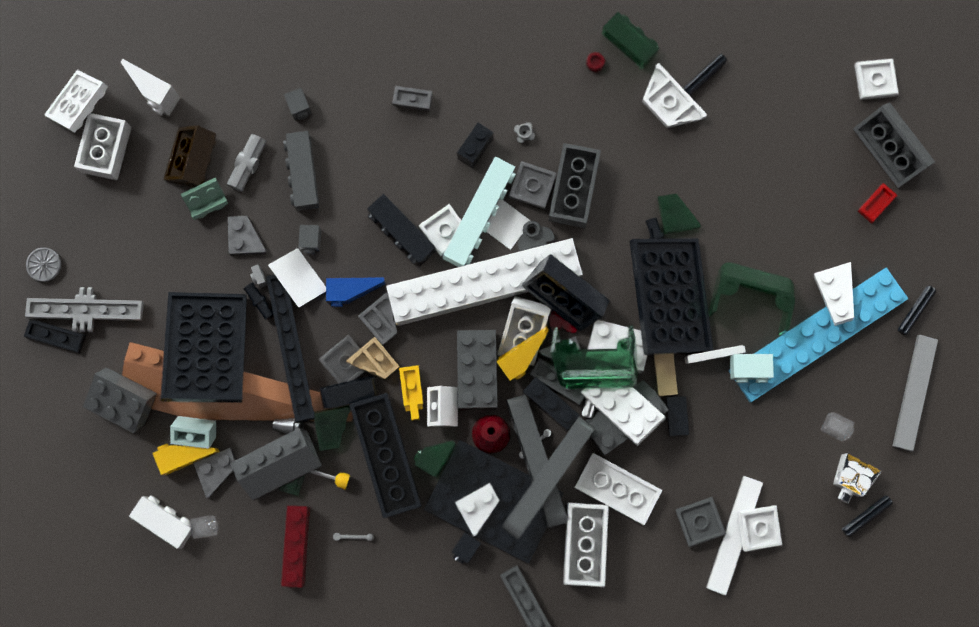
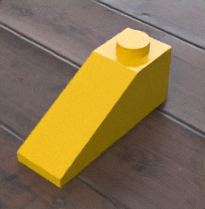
[497,326,549,380]
[153,444,220,475]

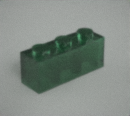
[601,12,660,70]

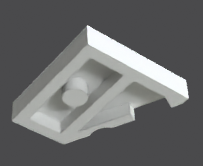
[455,483,499,536]

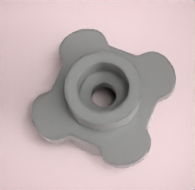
[514,122,535,143]

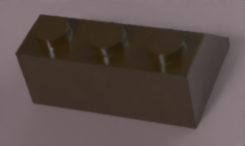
[163,125,217,187]

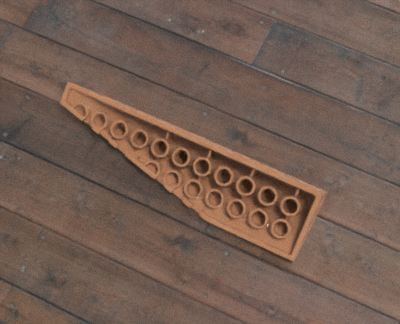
[122,342,353,421]

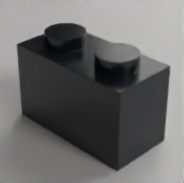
[457,122,494,169]

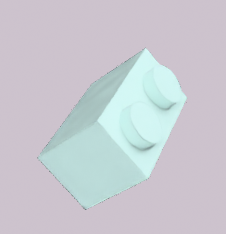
[730,354,774,383]
[170,416,216,449]

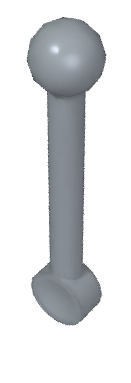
[333,533,374,541]

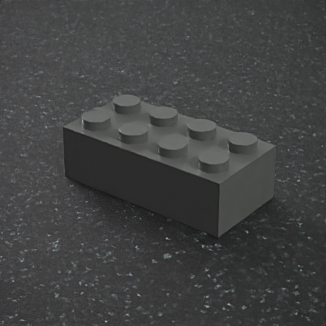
[548,143,601,228]
[457,330,497,410]

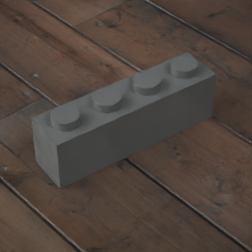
[283,131,320,211]

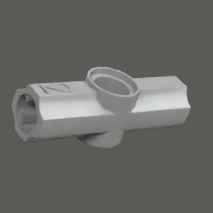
[227,134,267,192]

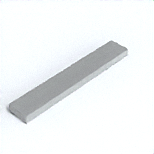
[892,335,938,451]

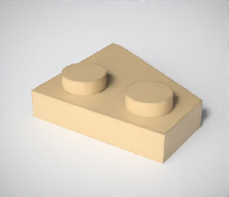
[346,337,399,379]

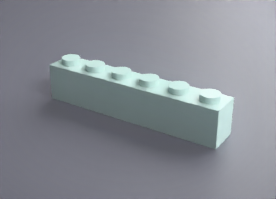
[443,157,516,267]

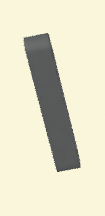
[506,395,567,528]
[502,417,595,539]

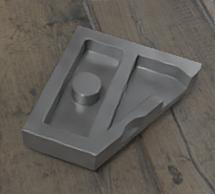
[228,216,267,255]
[358,292,398,346]
[193,448,236,498]

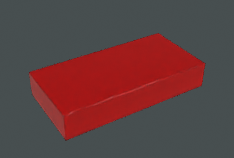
[857,183,898,224]

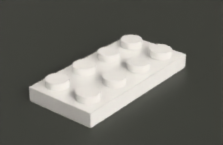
[581,366,665,446]
[574,453,662,525]

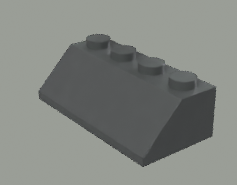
[853,102,935,188]
[586,380,668,456]
[231,428,322,501]

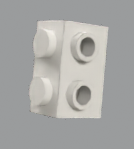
[427,386,458,427]

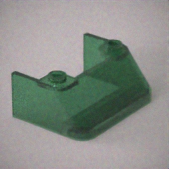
[708,262,795,336]
[551,325,638,389]

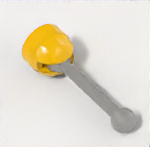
[310,470,350,490]

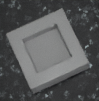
[250,264,268,288]

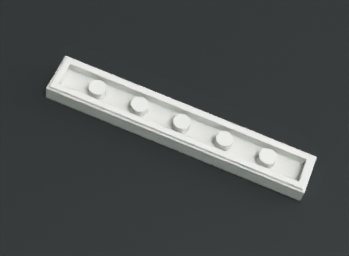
[706,476,763,595]

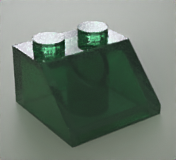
[414,441,456,478]

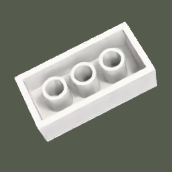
[563,503,608,586]

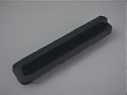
[683,54,727,96]
[898,285,936,335]
[842,496,893,537]

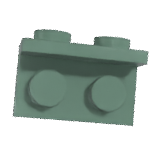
[181,178,228,220]

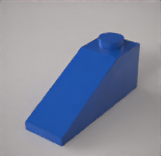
[326,277,385,307]

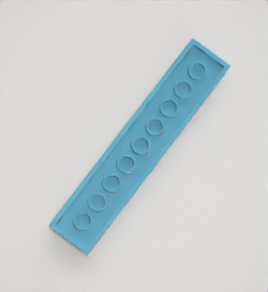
[728,267,908,402]

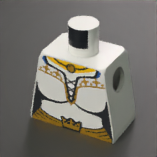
[833,454,881,504]

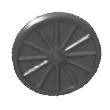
[26,248,61,282]

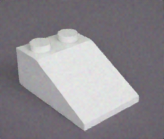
[121,59,180,116]
[497,296,551,366]

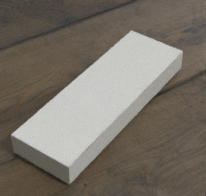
[685,345,746,364]

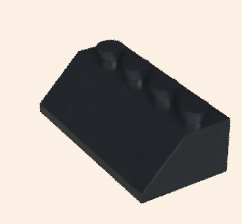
[522,254,610,331]

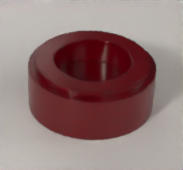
[586,52,605,72]

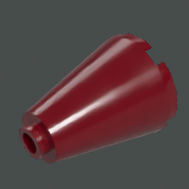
[472,415,510,454]

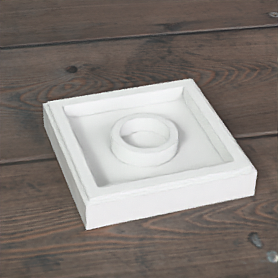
[855,59,899,100]
[419,204,461,256]
[738,505,782,551]

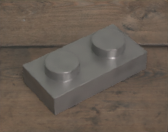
[392,86,432,111]

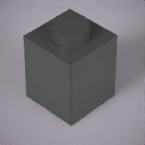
[284,88,312,120]
[298,225,321,254]

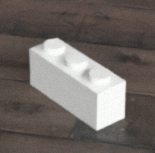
[129,495,196,549]

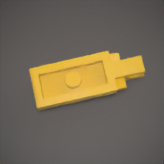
[399,366,423,421]

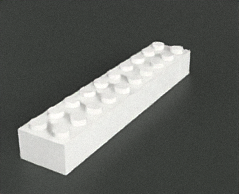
[386,238,583,326]

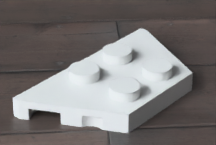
[642,63,707,128]

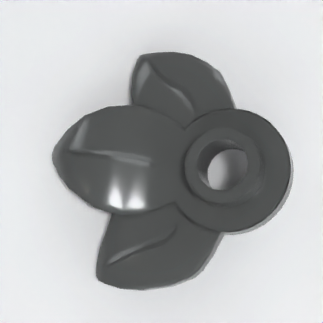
[518,221,555,251]

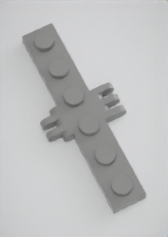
[25,287,144,332]

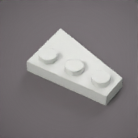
[814,262,854,326]

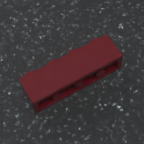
[281,506,310,587]

